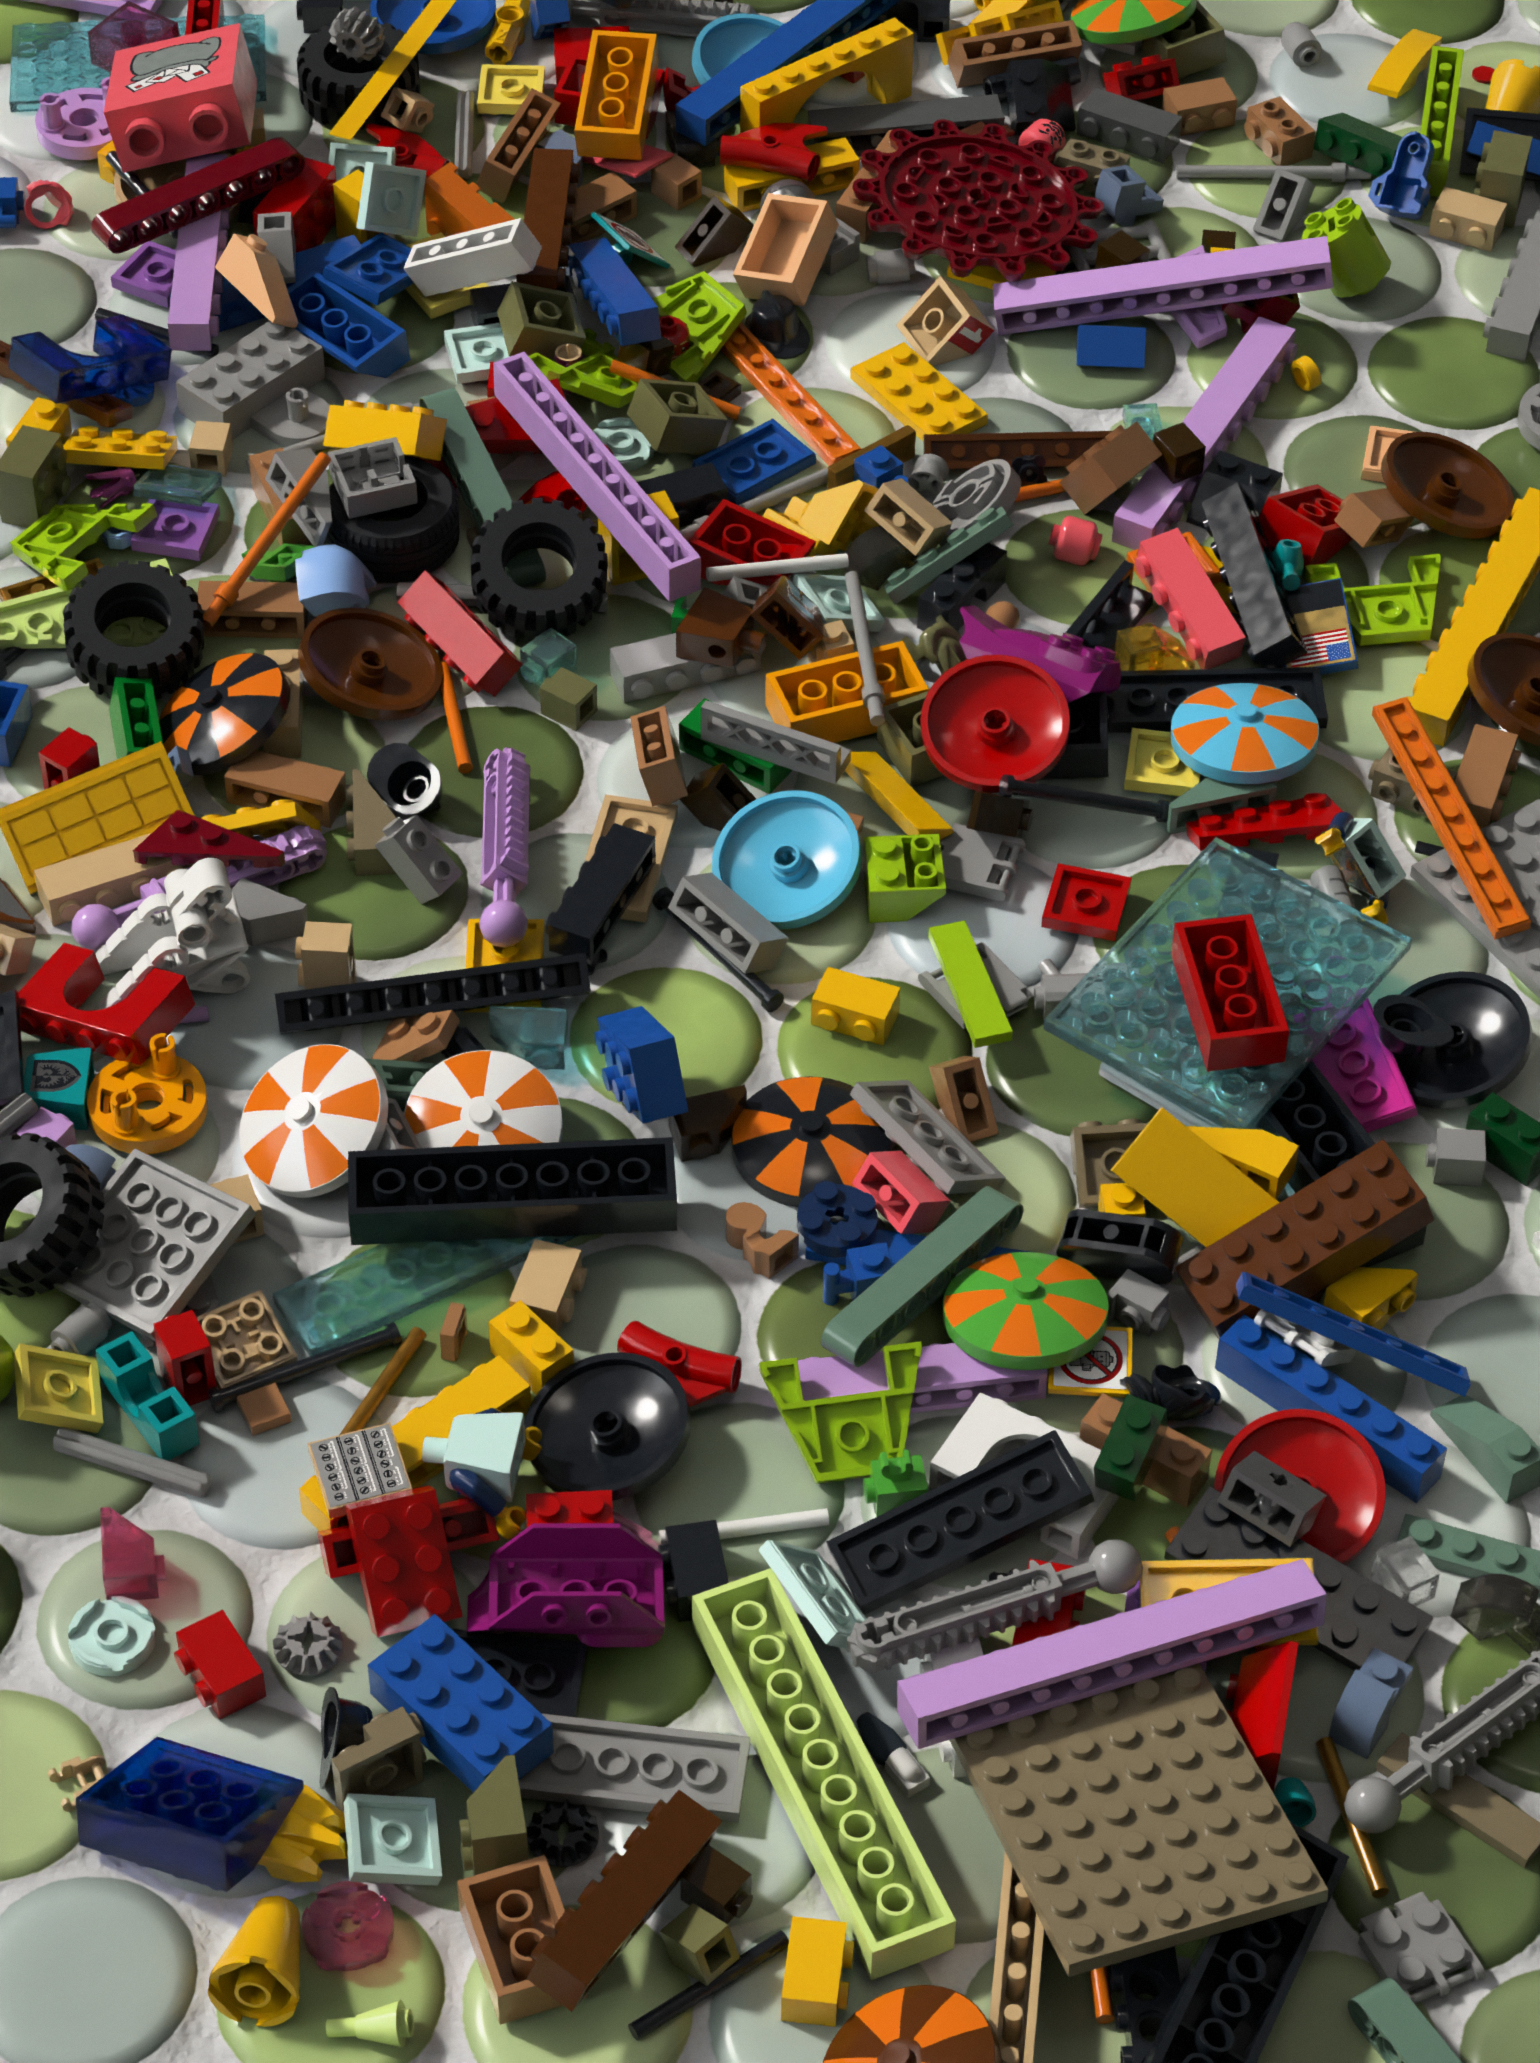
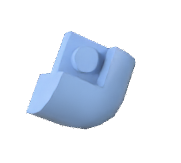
[295,544,377,616]

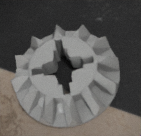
[273,1611,343,1676]

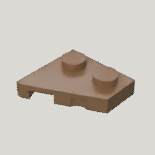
[372,1010,460,1062]

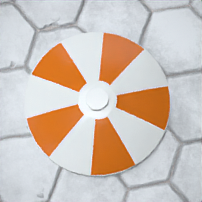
[239,1044,388,1198]
[404,1050,563,1148]

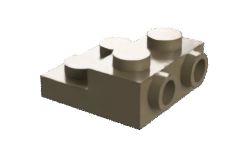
[1070,1119,1151,1208]
[331,1706,427,1813]

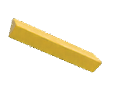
[845,751,954,840]

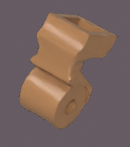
[726,1202,799,1279]

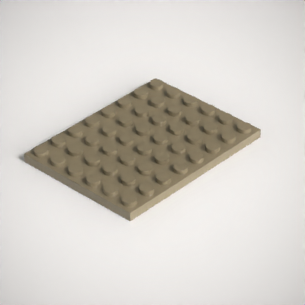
[950,1663,1328,1977]

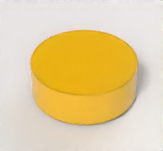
[1291,356,1321,391]

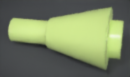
[326,2000,414,2047]

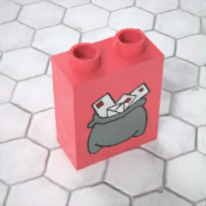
[104,23,258,173]

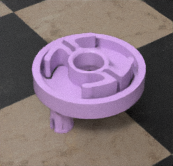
[35,77,112,160]

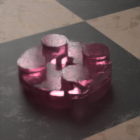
[301,1881,394,1971]

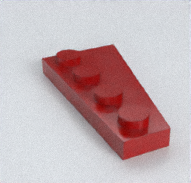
[1186,792,1343,851]

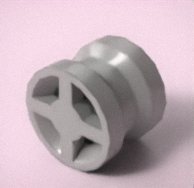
[909,454,949,498]

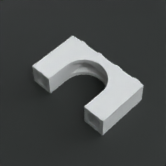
[929,1392,1120,1560]

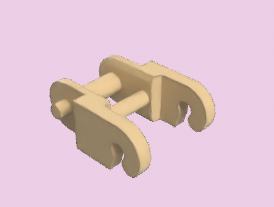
[48,1755,115,1812]

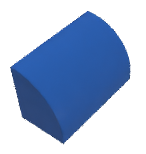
[1076,325,1146,368]

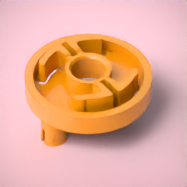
[87,1033,208,1154]

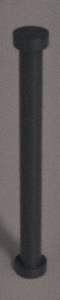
[999,774,1170,822]
[652,887,784,1012]
[207,1322,402,1413]

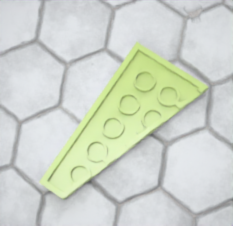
[0,558,173,649]

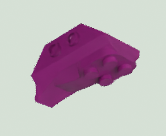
[959,606,1121,704]
[467,1523,665,1647]

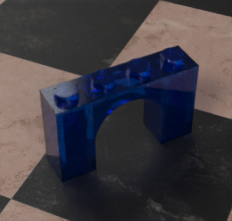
[9,314,172,404]

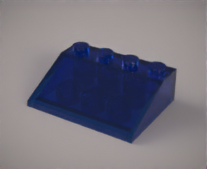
[76,1736,304,1892]

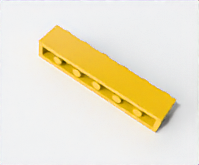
[299,1355,531,1531]

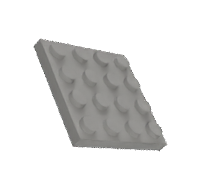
[53,1148,256,1341]

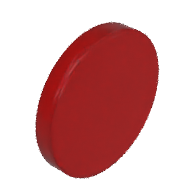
[1472,66,1495,84]

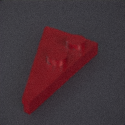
[133,810,285,868]

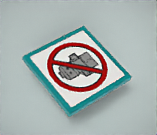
[590,212,670,269]

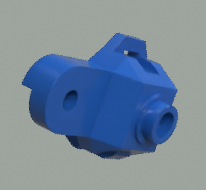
[1368,131,1434,220]

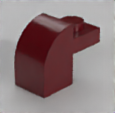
[1221,293,1300,334]

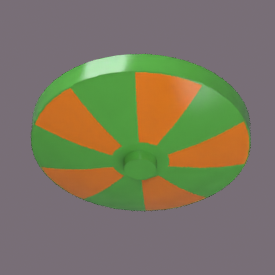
[1071,0,1197,44]
[943,1252,1109,1370]

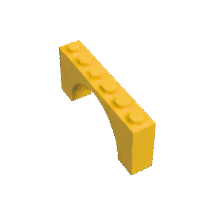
[740,17,914,133]

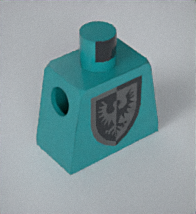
[24,1048,95,1130]

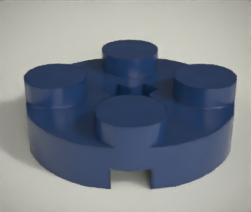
[797,1181,878,1258]

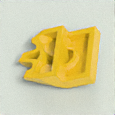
[223,1777,347,1883]

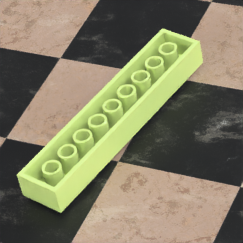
[692,1568,956,1981]

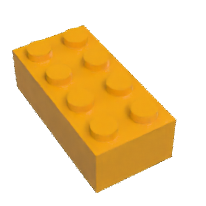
[574,30,659,160]
[765,641,929,743]

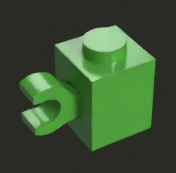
[863,1449,928,1517]

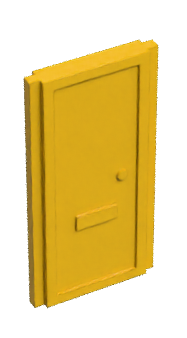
[0,741,194,895]

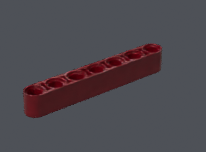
[91,137,305,254]

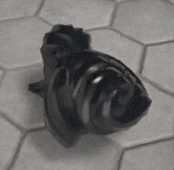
[1120,1364,1221,1424]

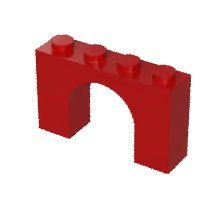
[18,943,196,1065]

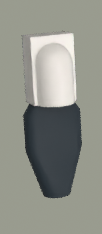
[856,1712,930,1798]

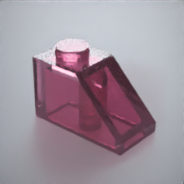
[100,1507,166,1600]

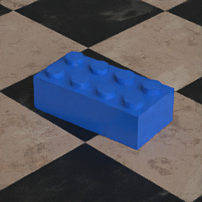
[367,1614,554,1793]

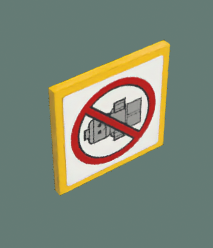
[1048,1327,1132,1398]

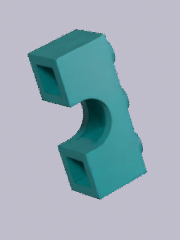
[95,1331,200,1461]

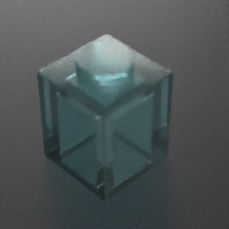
[520,627,577,687]

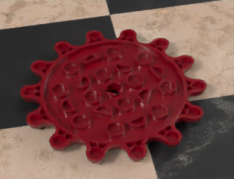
[852,119,1104,282]

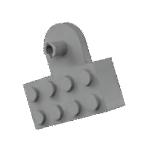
[176,321,329,447]

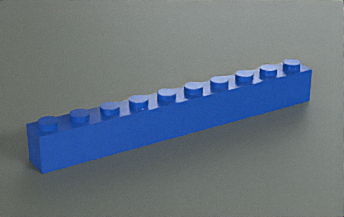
[675,0,900,146]

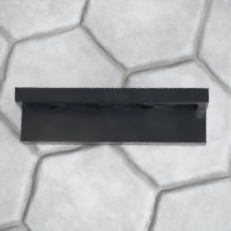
[1065,560,1153,651]

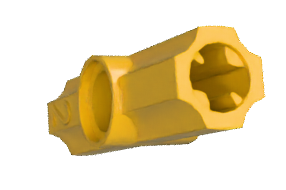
[485,0,531,65]

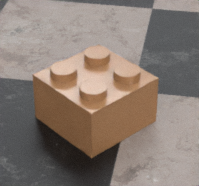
[1059,421,1162,515]

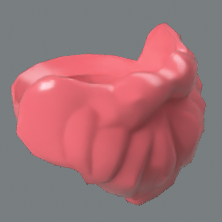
[24,179,74,230]

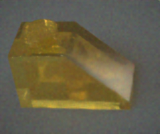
[1115,623,1195,671]

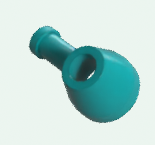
[1272,539,1304,591]
[1274,1777,1316,1828]

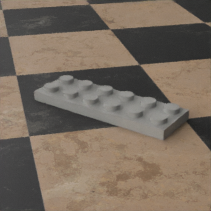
[519,1713,750,1823]

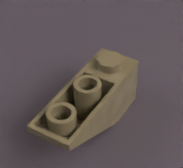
[345,769,397,876]

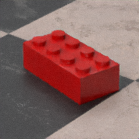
[1171,914,1289,1072]

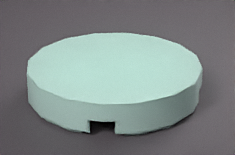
[591,417,654,471]
[68,1596,156,1676]

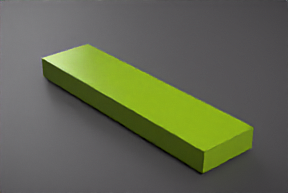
[928,920,1013,1048]

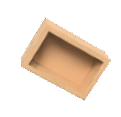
[733,193,839,306]

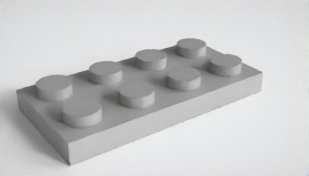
[850,1080,1006,1194]

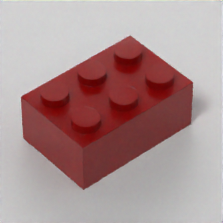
[252,157,337,253]
[345,1485,463,1637]

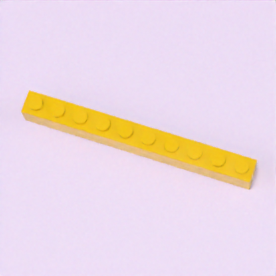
[1407,487,1540,747]

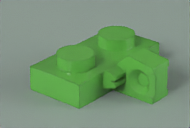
[242,543,314,582]

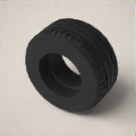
[326,456,460,583]

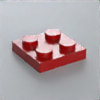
[1041,863,1132,942]

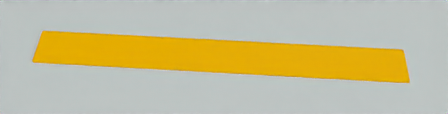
[329,0,456,140]

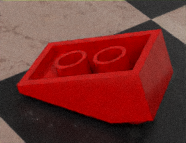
[1259,484,1353,569]
[688,499,816,587]

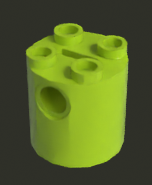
[1302,198,1391,298]

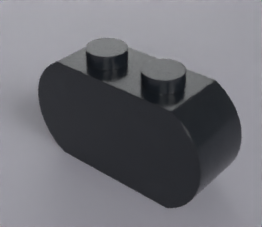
[1056,1209,1184,1285]

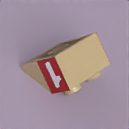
[896,276,995,366]

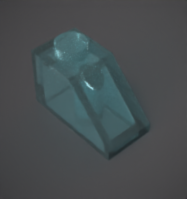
[489,1006,568,1070]

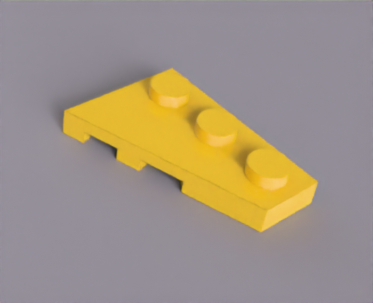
[201,799,321,839]

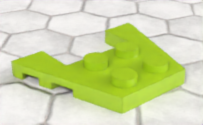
[652,271,747,383]
[528,328,638,408]
[10,503,157,591]
[1304,554,1441,646]
[758,1341,922,1484]

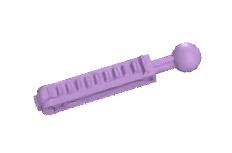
[479,747,531,948]
[71,825,328,951]

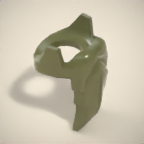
[900,615,967,674]

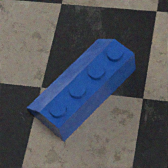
[287,269,411,378]

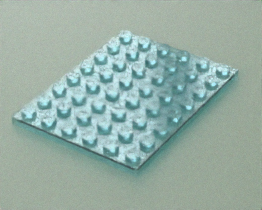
[1043,837,1412,1129]

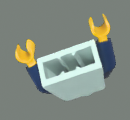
[1315,812,1407,930]
[422,1408,542,1539]

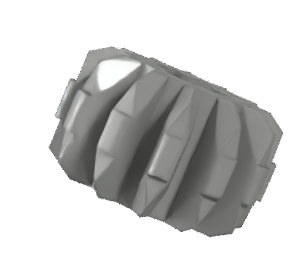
[329,6,385,63]

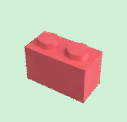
[852,1151,951,1234]

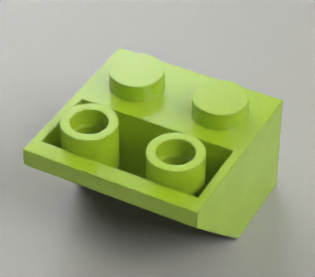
[863,834,946,923]

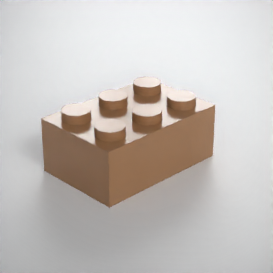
[457,1855,588,2025]

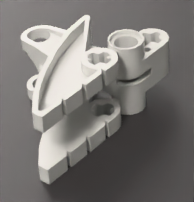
[95,858,250,1010]

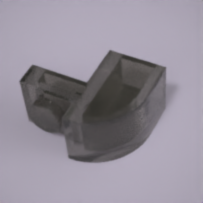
[844,525,919,591]
[1450,1574,1540,1656]

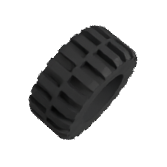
[297,20,420,132]
[471,498,608,642]
[63,561,204,700]
[0,1133,105,1297]

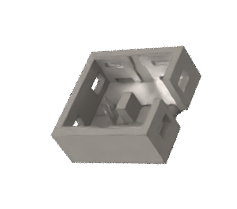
[328,437,418,519]

